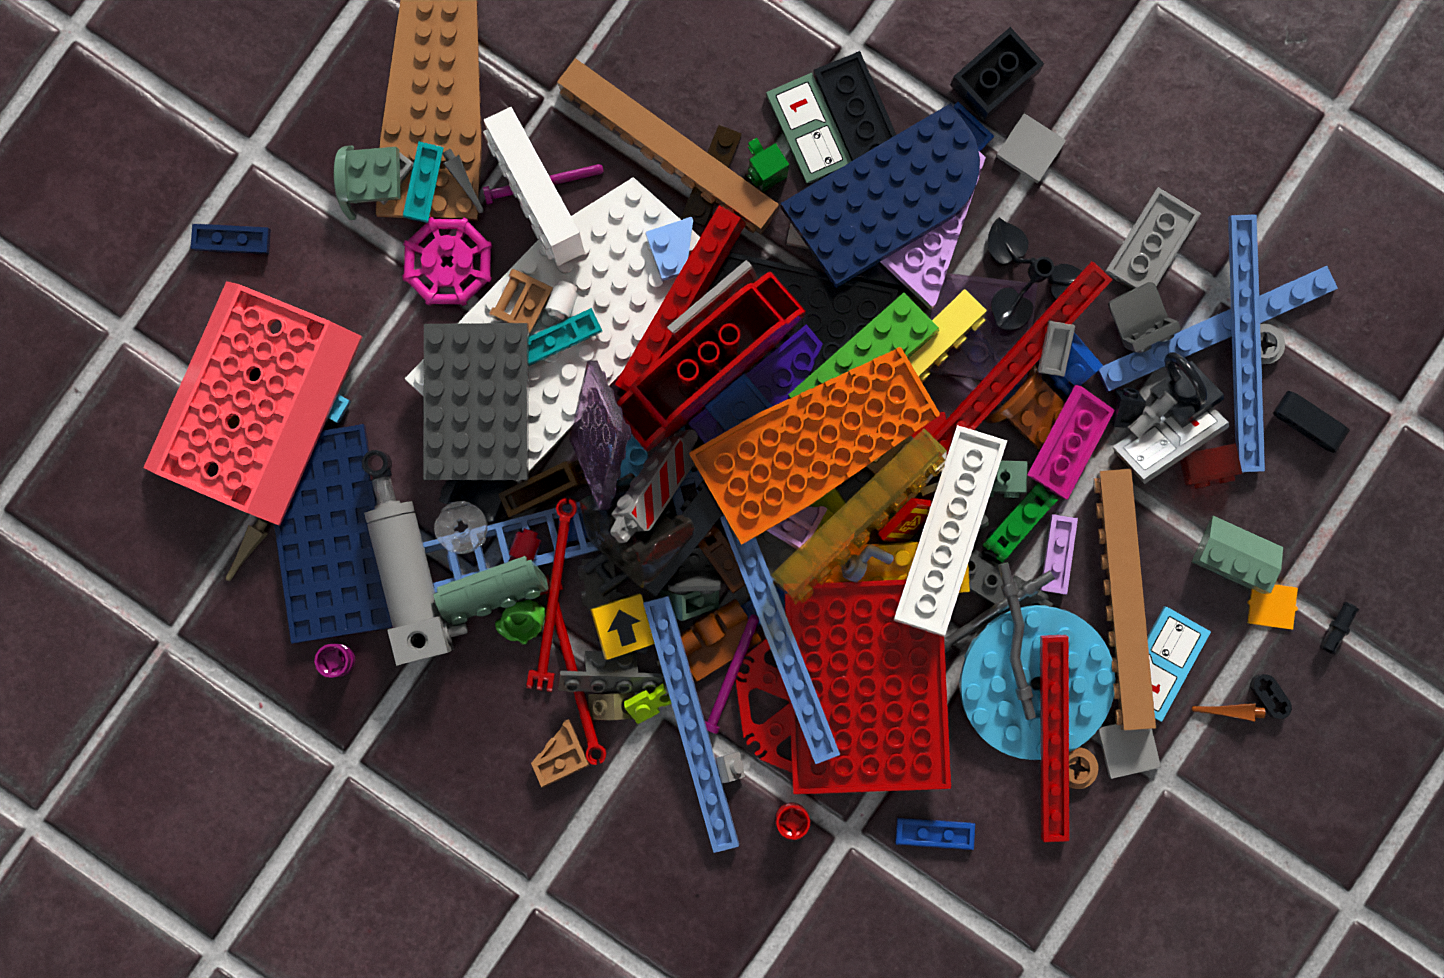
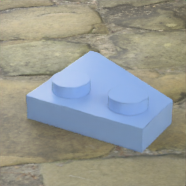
[645,217,693,281]

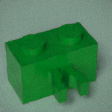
[747,138,789,192]

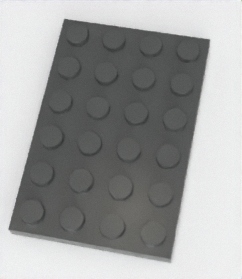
[423,323,529,480]

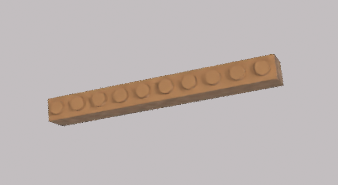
[557,58,779,235]
[1093,469,1156,730]

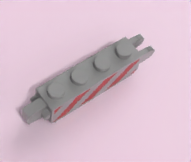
[610,429,698,543]

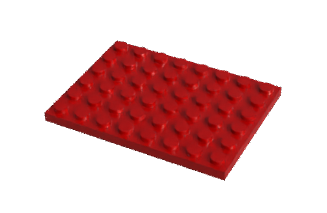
[784,579,951,794]

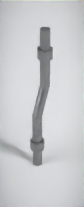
[998,562,1036,720]
[944,570,1055,652]

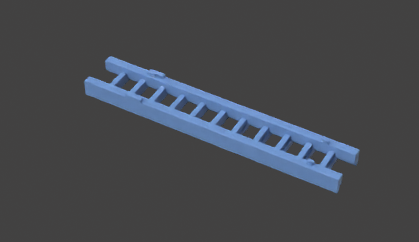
[423,471,724,593]

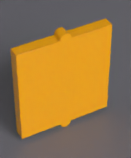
[1247,585,1298,630]

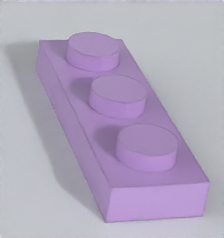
[1040,514,1078,595]

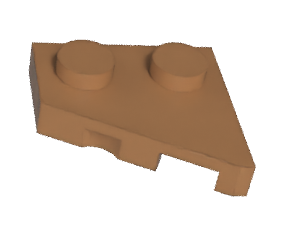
[531,719,590,788]

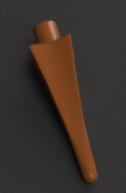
[1192,703,1265,722]

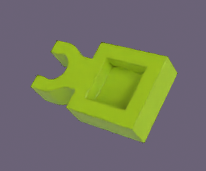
[624,684,672,724]

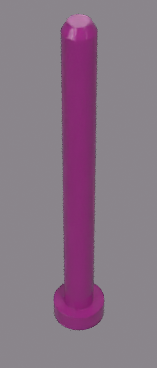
[483,164,604,205]
[705,614,759,734]

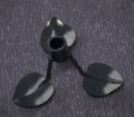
[987,217,1082,330]

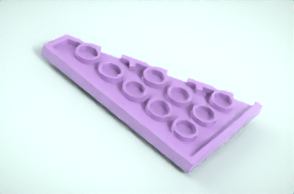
[880,152,986,310]

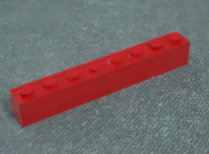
[615,205,746,392]

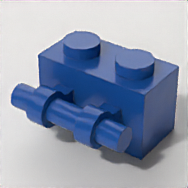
[1037,332,1103,396]

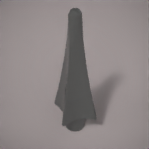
[442,149,484,213]

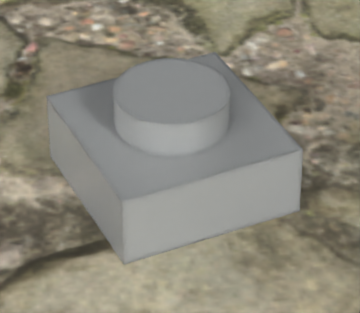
[716,751,745,783]

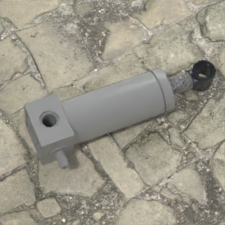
[362,450,468,666]

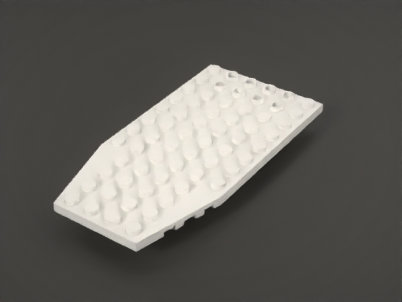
[405,177,700,483]

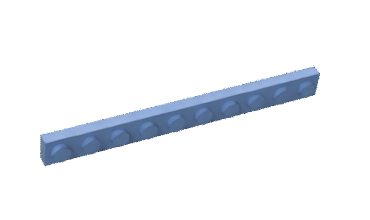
[1228,215,1265,472]
[1097,266,1338,392]
[720,516,840,764]
[643,595,739,853]

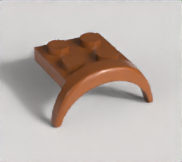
[984,365,1065,451]

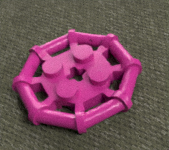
[402,217,493,306]

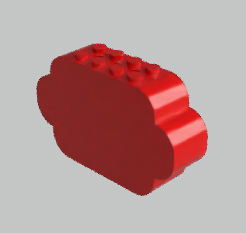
[611,272,806,452]

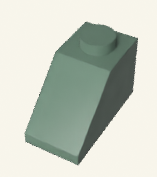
[660,587,719,621]

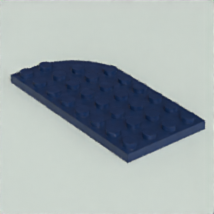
[780,103,980,288]
[274,424,393,644]

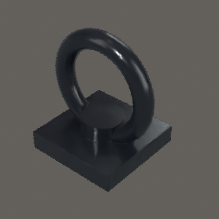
[1150,352,1224,428]

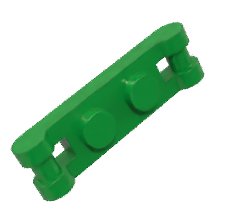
[983,483,1059,563]

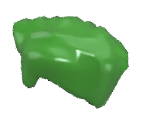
[495,600,545,645]

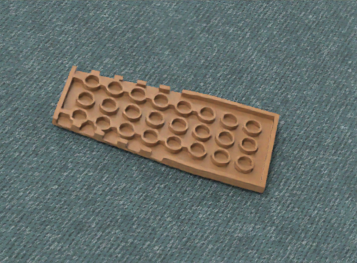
[376,0,482,221]

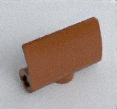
[680,598,761,681]

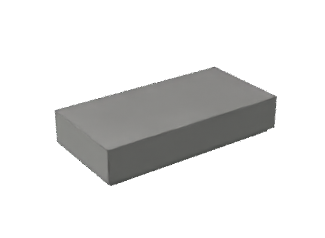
[1037,321,1075,376]

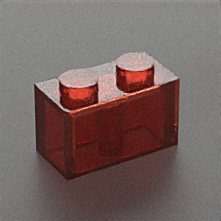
[1180,443,1243,489]

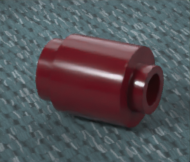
[509,528,542,562]

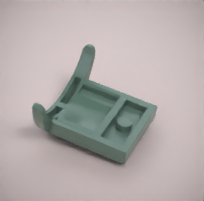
[334,146,401,220]

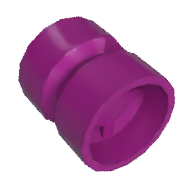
[314,644,356,678]

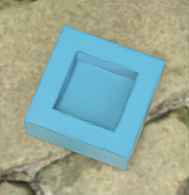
[328,394,351,424]

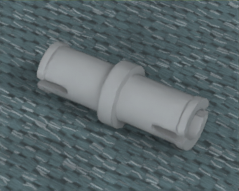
[1128,391,1177,439]

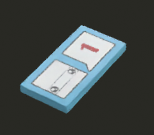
[1147,606,1211,722]

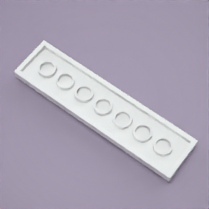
[894,425,1007,637]

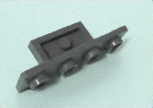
[558,651,664,694]

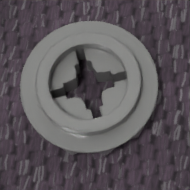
[1260,324,1285,365]

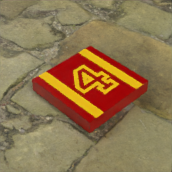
[878,498,933,542]

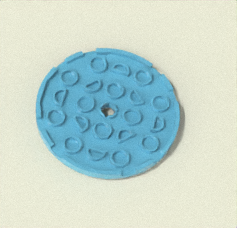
[959,605,1115,760]

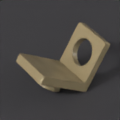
[588,693,635,720]

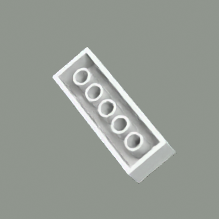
[483,107,585,266]

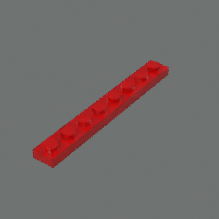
[1040,635,1069,842]

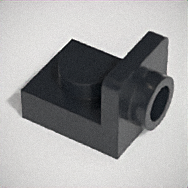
[1111,388,1146,429]

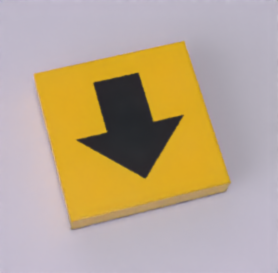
[590,594,655,660]

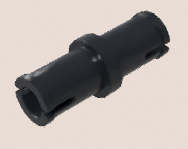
[1320,602,1359,655]

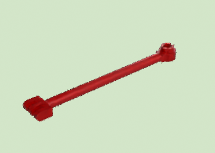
[526,497,578,692]
[539,575,607,765]

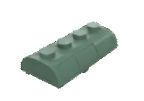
[433,556,548,625]

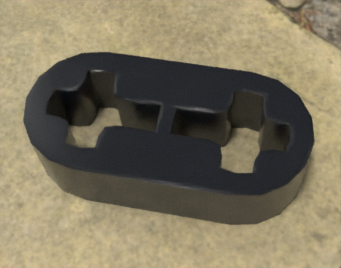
[1250,674,1292,719]

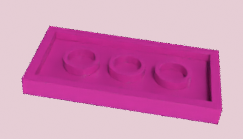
[1027,385,1115,500]

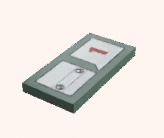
[766,73,852,185]

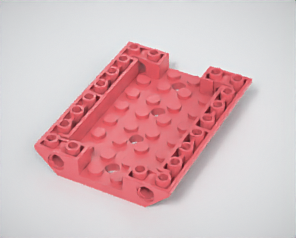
[143,281,363,526]

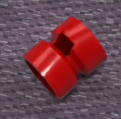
[775,802,810,840]

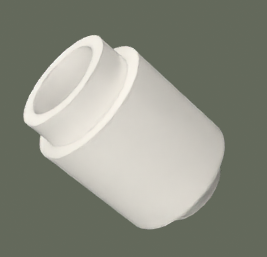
[545,281,578,321]

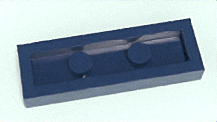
[190,224,271,255]

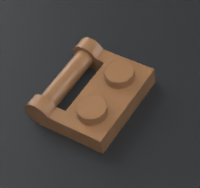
[489,269,553,335]

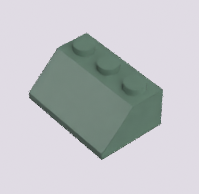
[1192,516,1283,594]

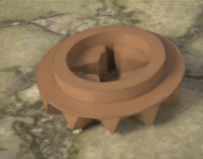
[1069,747,1098,789]

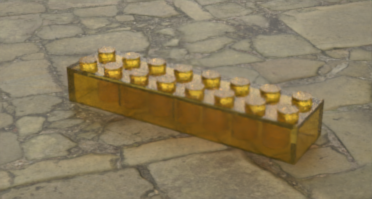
[771,428,947,605]

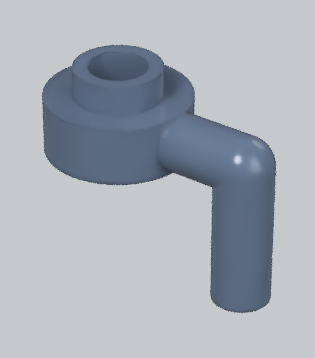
[842,544,894,582]

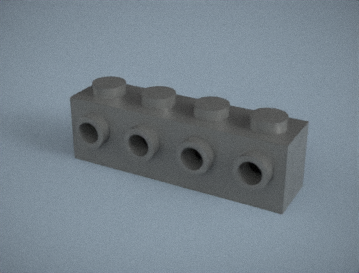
[968,549,1053,613]

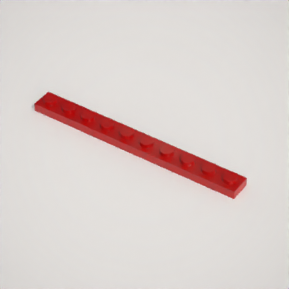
[922,261,1112,465]

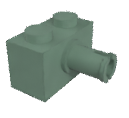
[989,461,1027,499]

